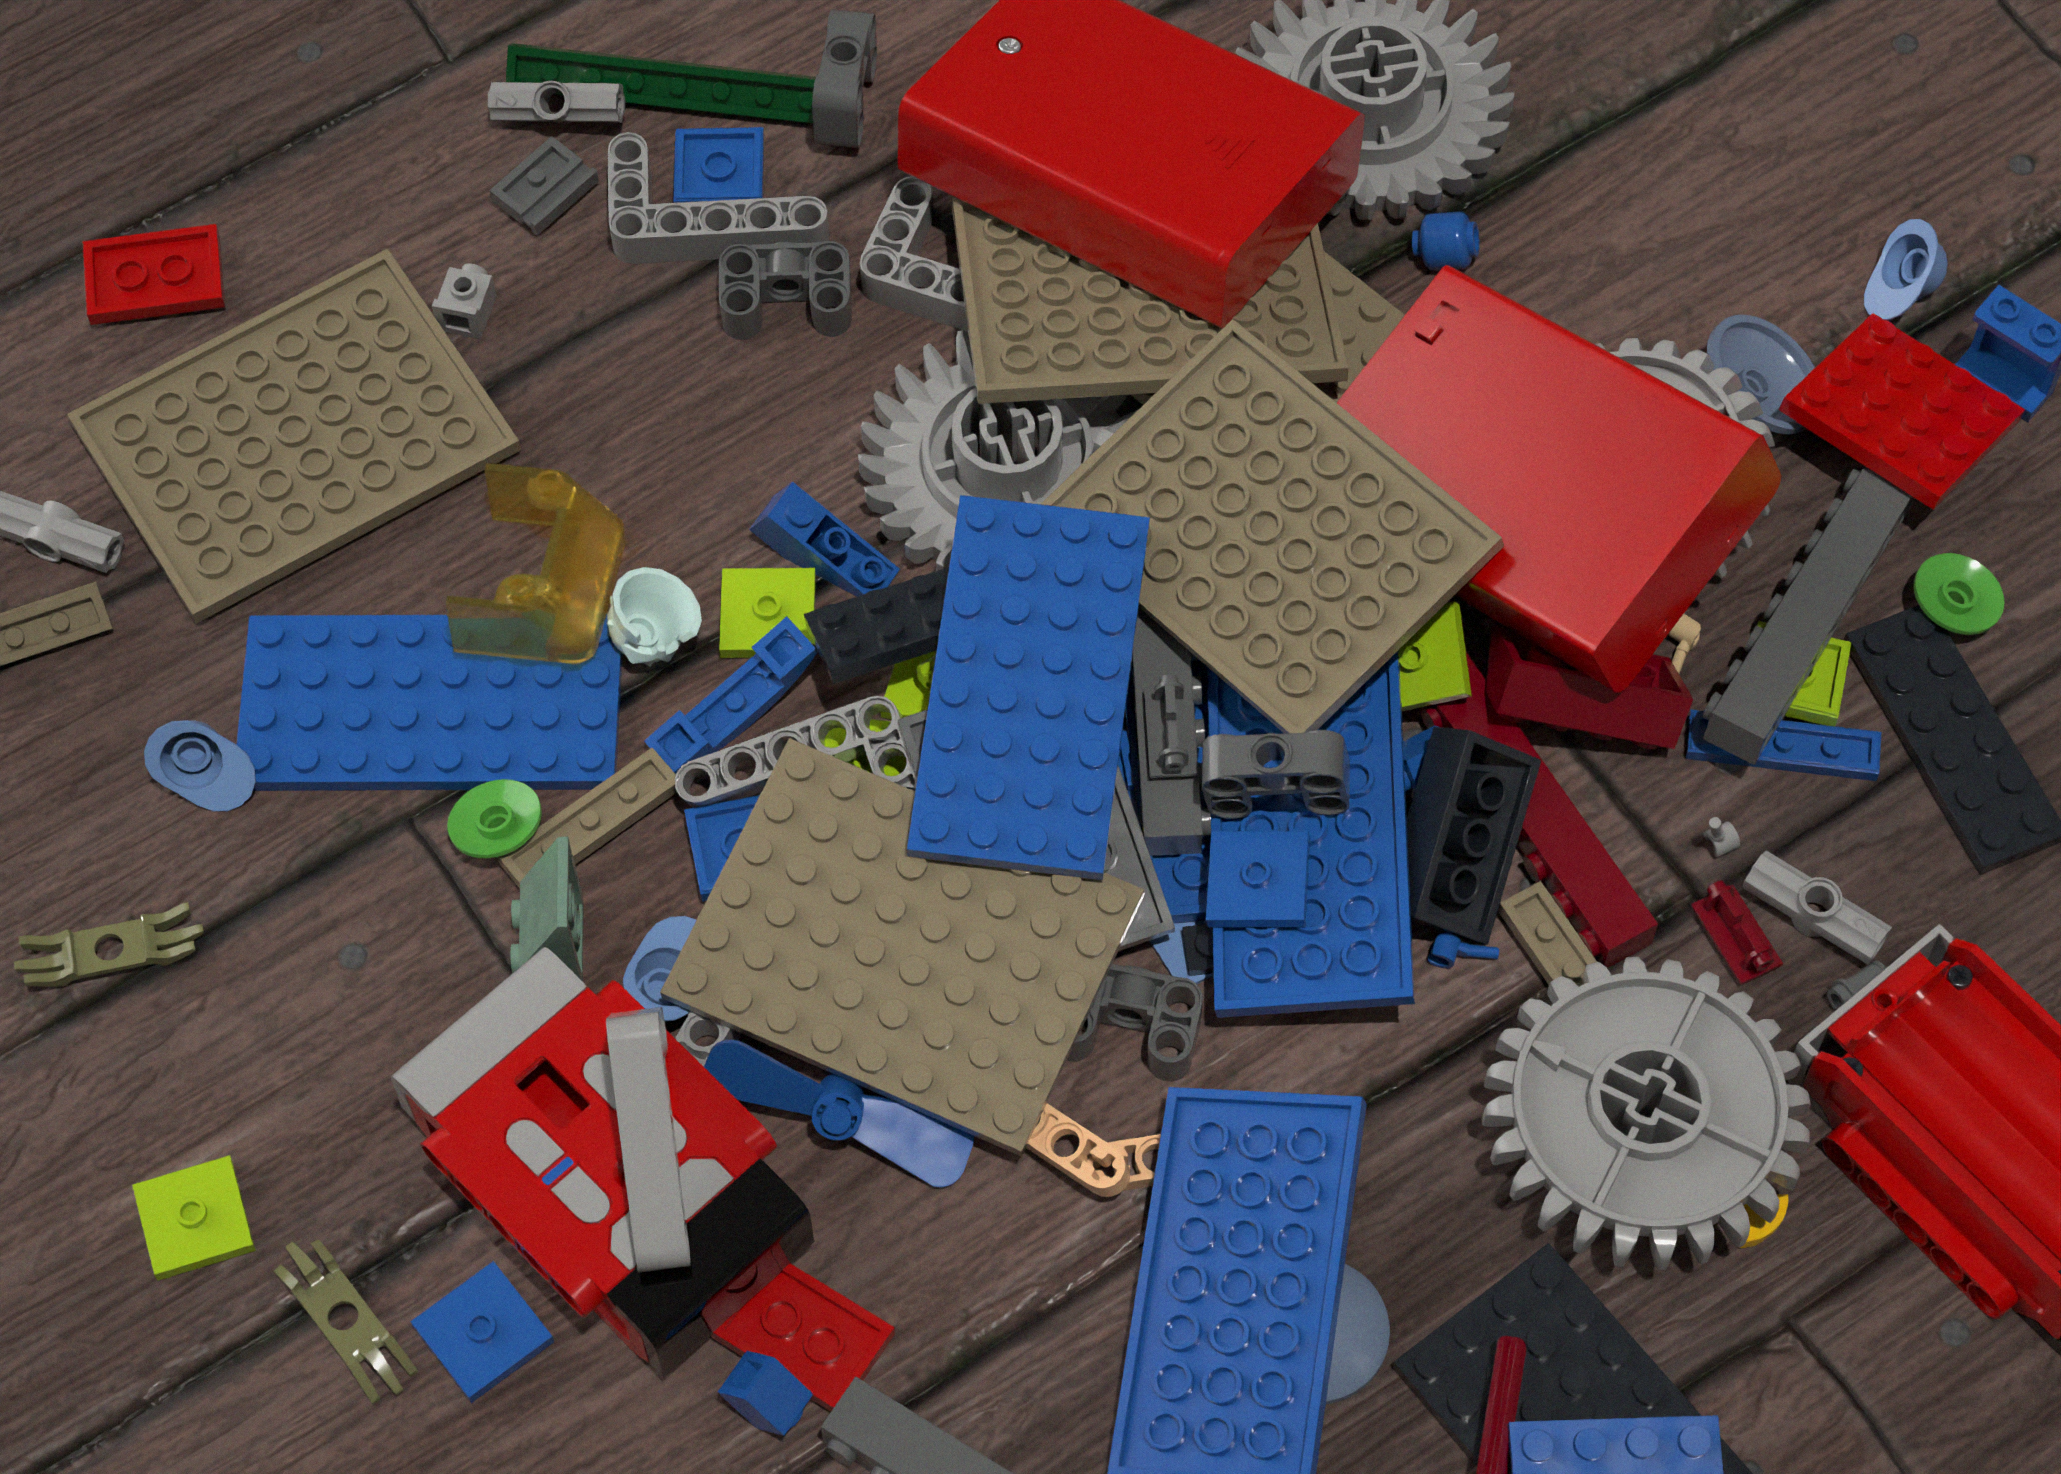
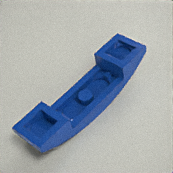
[644,616,818,774]

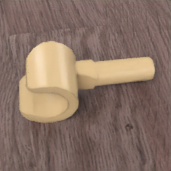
[1669,614,1701,674]

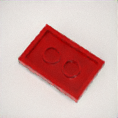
[83,224,225,325]
[710,1259,895,1412]

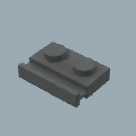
[489,136,599,235]

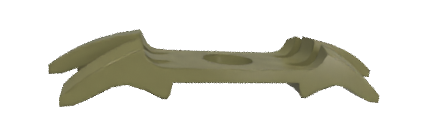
[14,902,204,987]
[273,1239,418,1405]

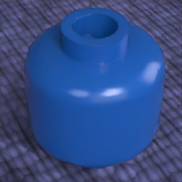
[1412,212,1480,271]

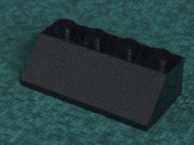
[1407,727,1541,945]

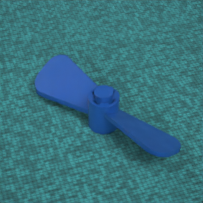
[704,1040,974,1187]

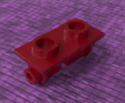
[1691,880,1783,985]

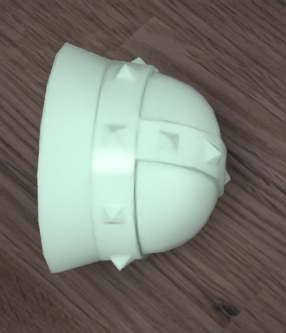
[607,567,702,666]

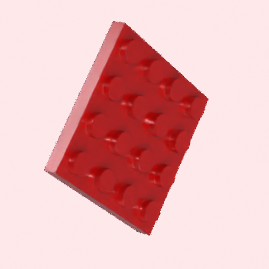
[1779,313,2025,510]

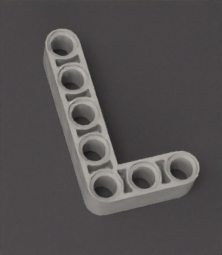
[608,132,830,264]
[860,176,968,332]
[675,696,917,808]
[606,1007,691,1273]

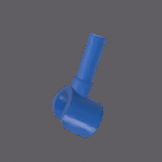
[1428,932,1499,969]

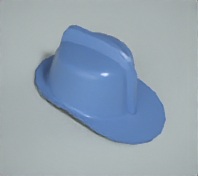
[1864,219,1948,320]
[144,720,256,811]
[623,916,696,1021]

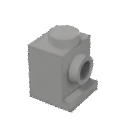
[432,264,497,339]

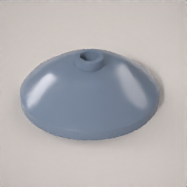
[1707,315,1815,434]
[1326,1264,1390,1404]

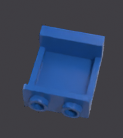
[1955,285,2061,423]

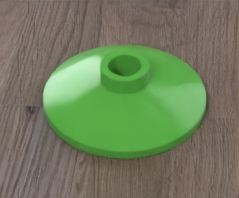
[1914,553,2005,635]
[447,779,542,858]

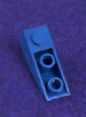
[749,482,900,597]

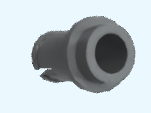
[1827,960,1886,1011]

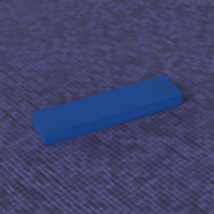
[1686,710,1881,781]

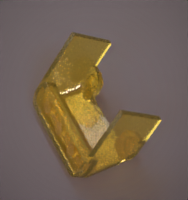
[445,463,626,664]

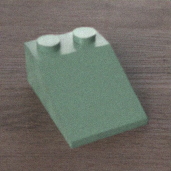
[510,836,584,982]

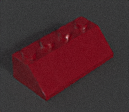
[1486,621,1693,749]

